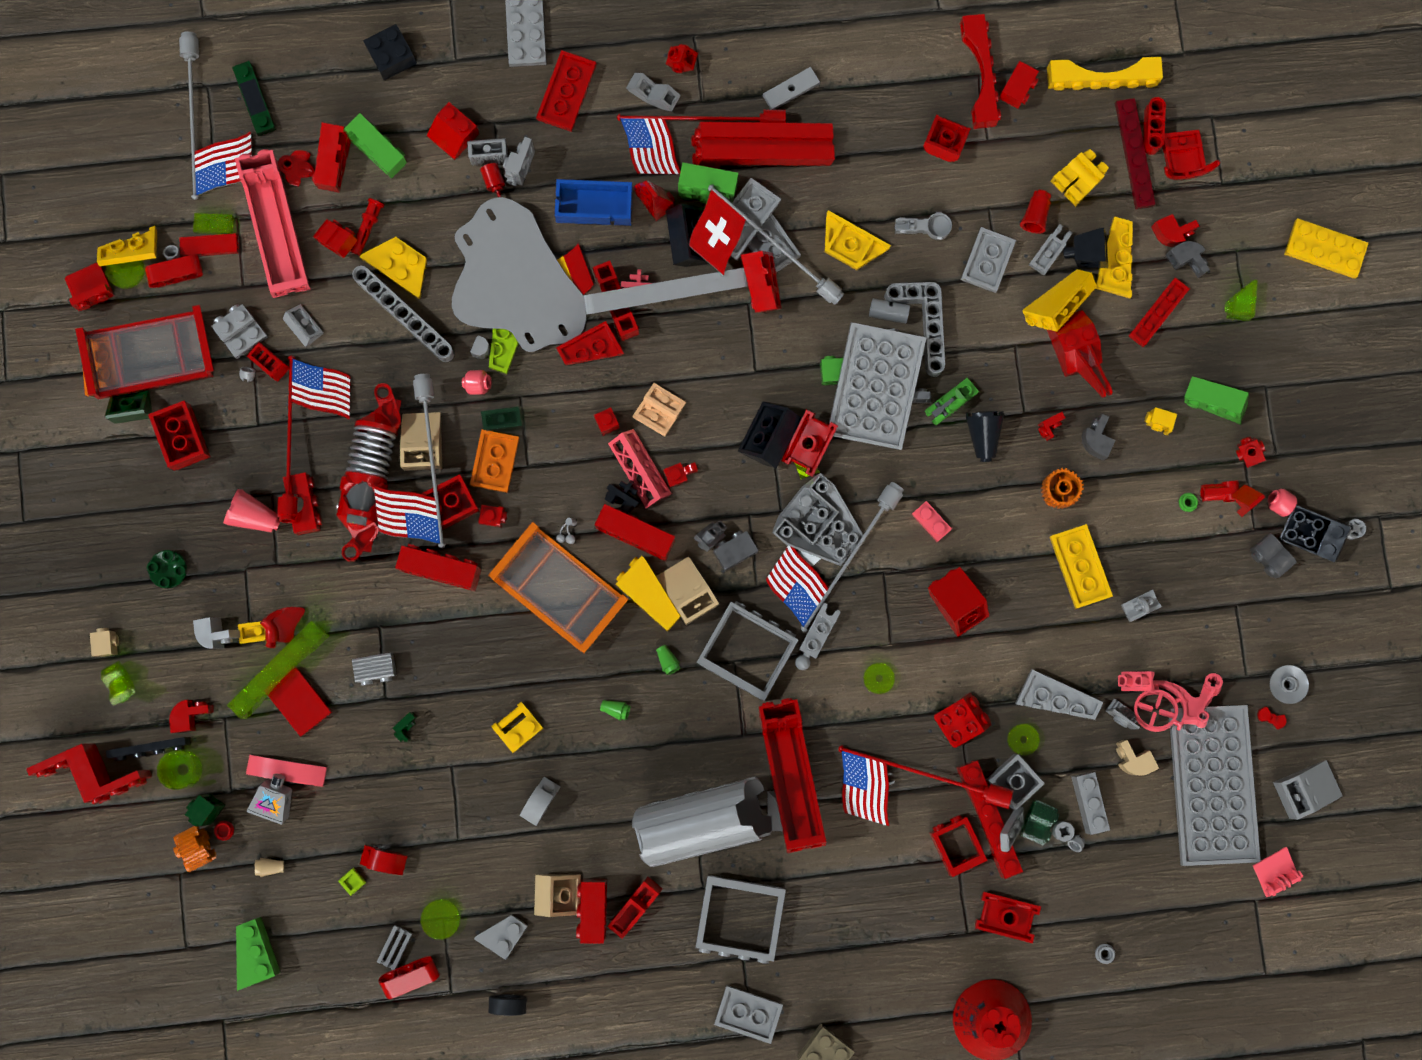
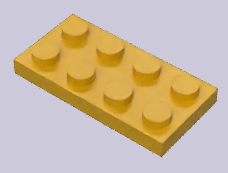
[1284,218,1368,279]
[1049,524,1113,609]

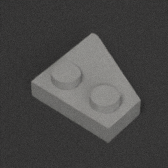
[474,915,528,960]

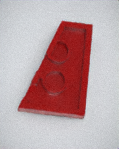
[556,321,624,365]

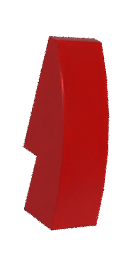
[607,876,663,939]

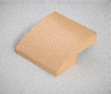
[633,383,686,437]

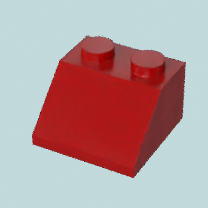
[427,102,480,160]

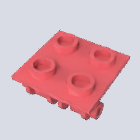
[1253,847,1303,897]

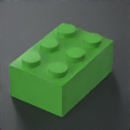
[678,162,738,204]

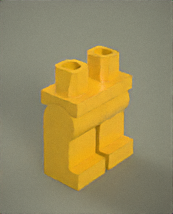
[1050,149,1109,207]

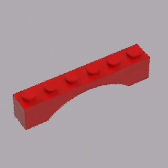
[960,14,1001,129]
[956,760,1023,879]

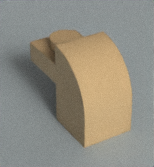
[1116,740,1159,776]

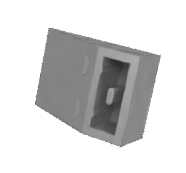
[1273,760,1343,820]

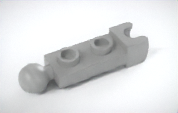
[795,603,840,670]

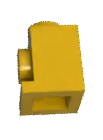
[1144,407,1177,435]

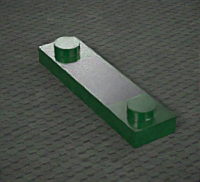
[232,61,276,136]

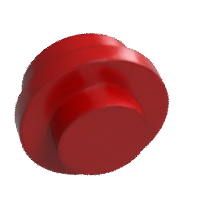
[214,821,234,841]

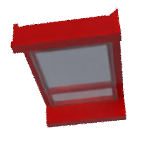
[75,305,214,400]

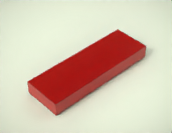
[179,233,239,257]

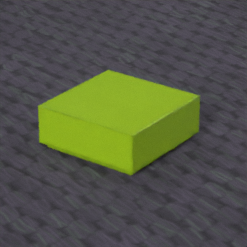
[338,868,367,896]

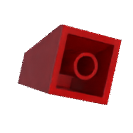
[928,567,989,637]

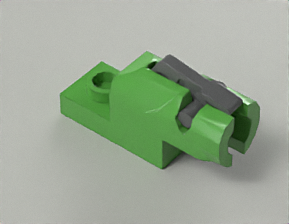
[925,378,979,425]

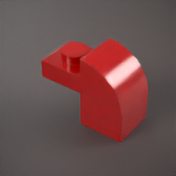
[1151,214,1199,247]
[169,699,214,733]
[360,845,407,875]

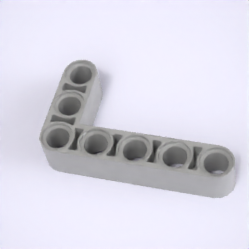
[884,282,945,377]

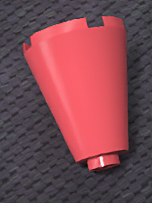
[223,489,280,533]

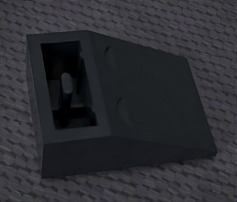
[1279,505,1352,563]

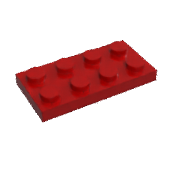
[536,50,597,132]

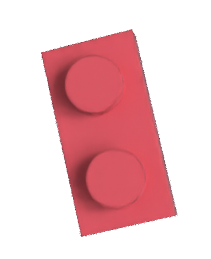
[912,501,952,542]

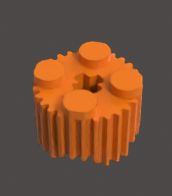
[1041,468,1084,509]
[173,826,217,872]

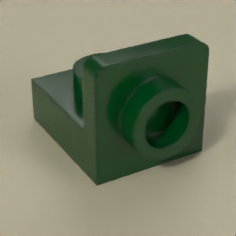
[392,712,418,742]

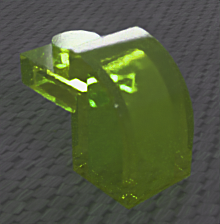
[101,661,136,706]

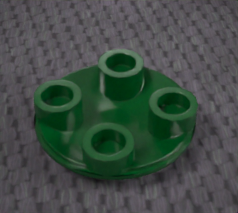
[147,550,187,589]

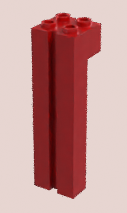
[691,122,835,169]
[759,698,826,853]

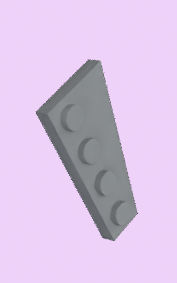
[1015,669,1103,720]

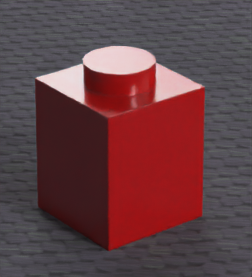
[594,407,620,436]

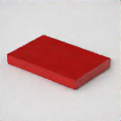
[265,667,332,737]

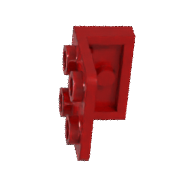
[65,263,115,311]
[934,692,991,748]

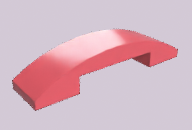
[246,755,327,787]

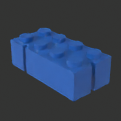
[555,179,633,226]

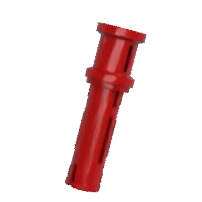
[350,198,384,256]

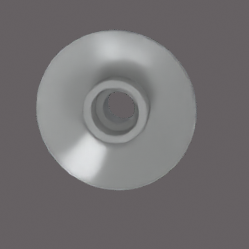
[1270,665,1309,704]

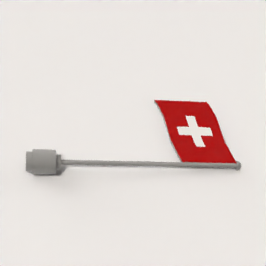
[689,184,844,305]

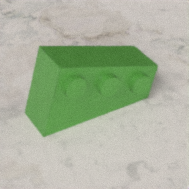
[344,113,407,179]

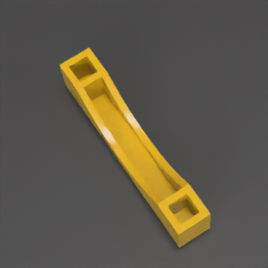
[1047,57,1163,91]

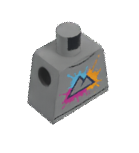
[247,774,292,825]

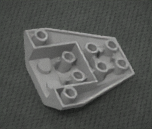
[772,473,863,566]

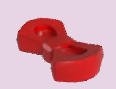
[1257,706,1286,730]

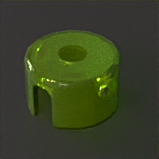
[157,750,202,790]

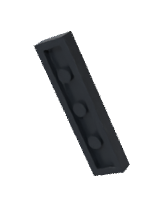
[106,737,191,761]

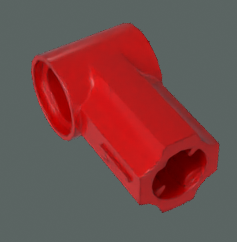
[1200,481,1240,502]

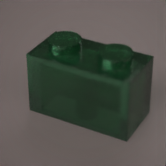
[481,406,524,430]

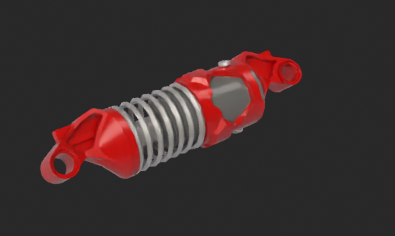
[336,383,401,562]

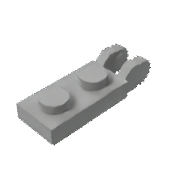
[1029,224,1072,275]

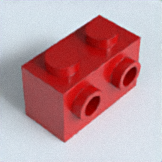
[999,61,1039,109]

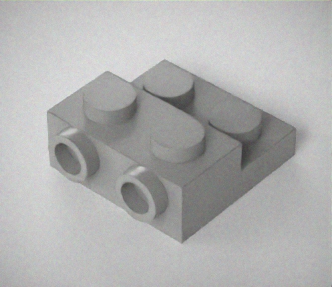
[503,137,535,186]
[211,304,268,359]

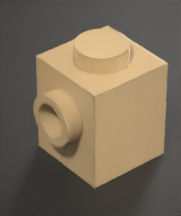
[90,628,119,657]

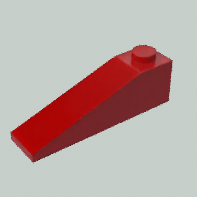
[634,180,675,221]

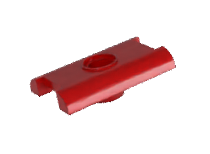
[781,409,838,477]
[975,892,1041,944]

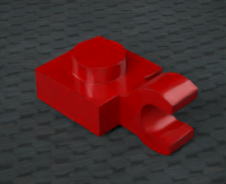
[663,462,698,488]

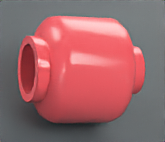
[462,370,492,395]
[1267,489,1297,517]

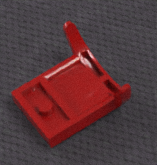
[1163,129,1220,180]

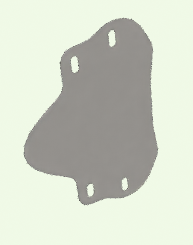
[452,197,586,352]

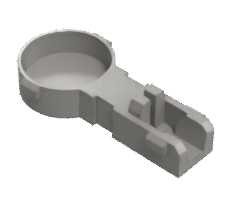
[895,212,952,240]

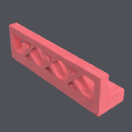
[608,429,672,509]

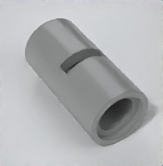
[869,298,910,324]

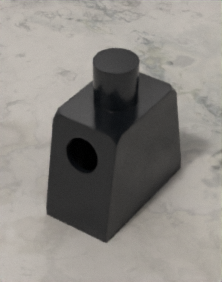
[1064,227,1108,268]

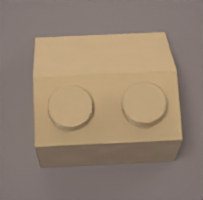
[534,874,581,917]

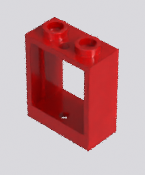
[929,815,988,877]

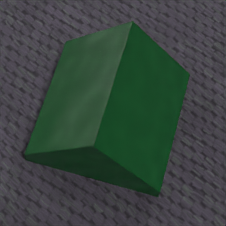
[105,390,152,424]

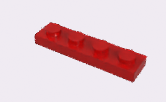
[1129,277,1190,347]

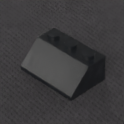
[666,204,709,267]
[738,401,802,469]

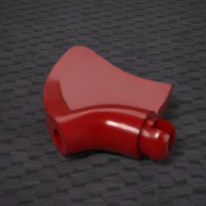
[260,607,305,648]

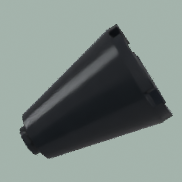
[966,411,1004,462]

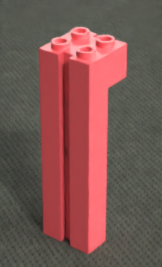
[235,149,310,298]

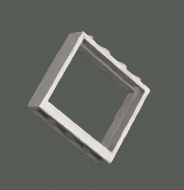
[697,601,798,701]
[696,875,786,964]

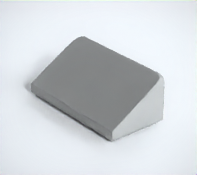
[283,304,324,347]

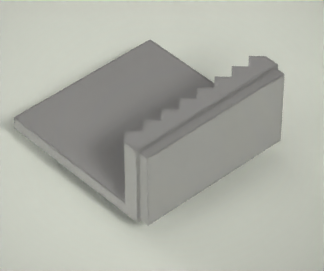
[1106,699,1140,729]

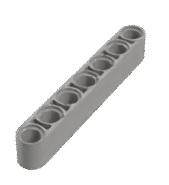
[352,266,454,362]

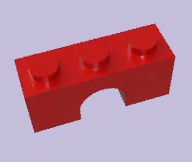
[283,472,322,535]

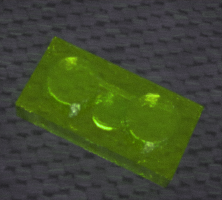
[193,213,234,234]

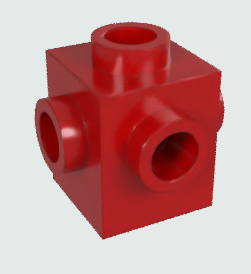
[666,44,698,73]
[1236,436,1266,468]

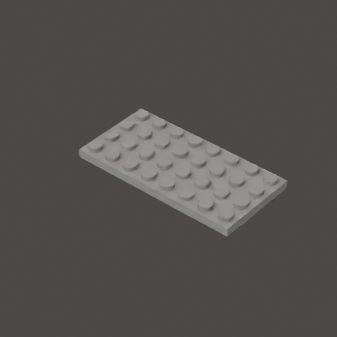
[1168,705,1261,866]

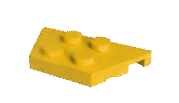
[824,210,891,270]
[360,237,427,299]

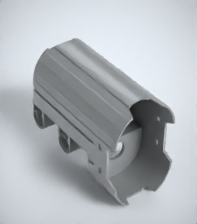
[632,777,772,867]

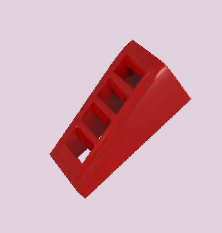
[247,342,289,382]

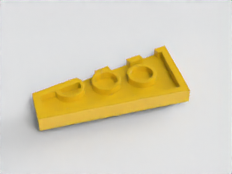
[1095,216,1133,298]

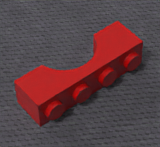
[593,260,639,341]

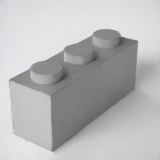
[1071,772,1110,835]

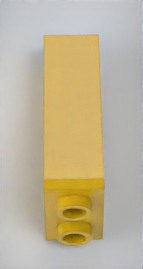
[1022,269,1097,332]
[616,556,680,632]

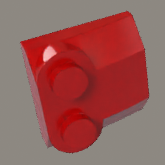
[923,114,971,162]

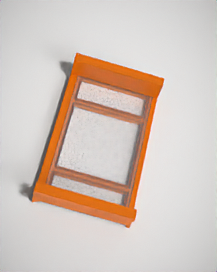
[488,522,629,654]

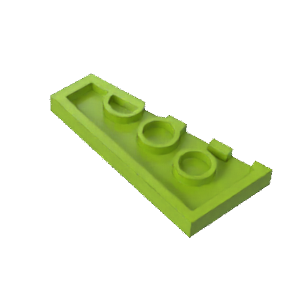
[489,328,519,374]

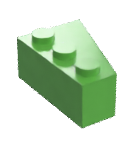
[1184,376,1249,425]
[236,917,281,991]

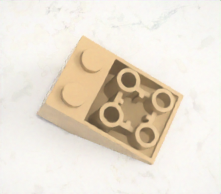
[400,412,443,471]
[656,556,719,625]

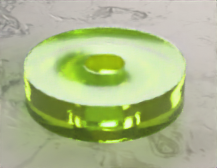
[863,663,895,694]
[1007,724,1040,755]

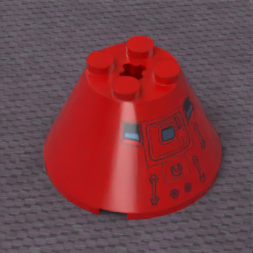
[953,979,1032,1060]

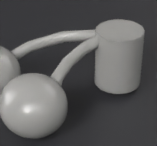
[556,518,577,544]

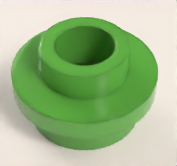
[1178,493,1198,512]

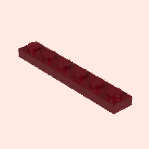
[1115,98,1155,209]

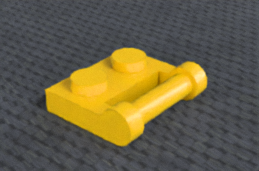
[491,701,543,753]

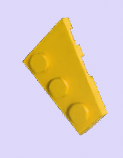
[97,226,157,266]

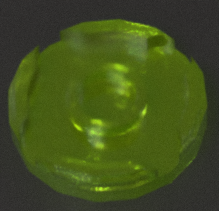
[105,260,145,289]
[421,899,461,940]

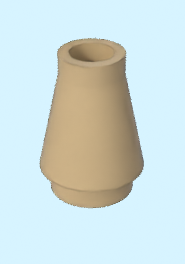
[255,858,284,878]

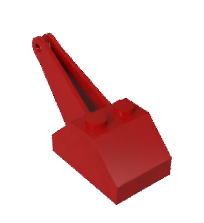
[1047,310,1113,398]

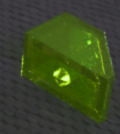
[1224,280,1257,321]

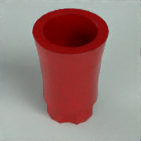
[1020,190,1052,234]

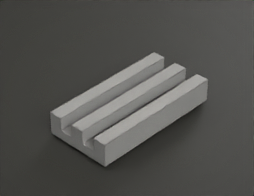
[377,925,413,970]

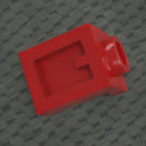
[1038,412,1066,441]
[478,505,507,528]

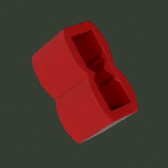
[313,219,358,258]

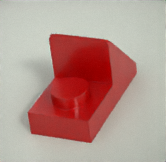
[1232,485,1265,517]

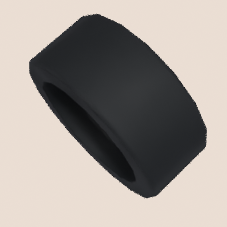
[488,994,527,1016]

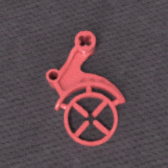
[1134,673,1223,732]

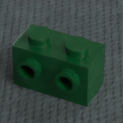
[185,794,225,827]

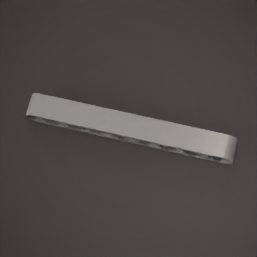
[583,268,748,314]

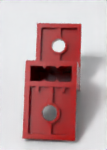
[26,743,152,805]

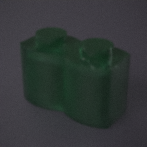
[1019,799,1059,846]

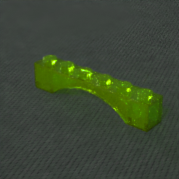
[227,621,330,719]

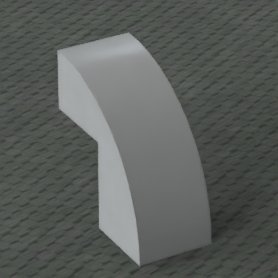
[626,73,681,111]

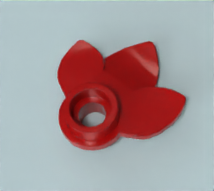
[278,150,314,187]

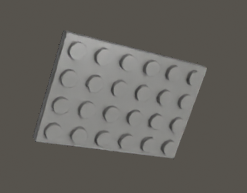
[829,322,926,450]

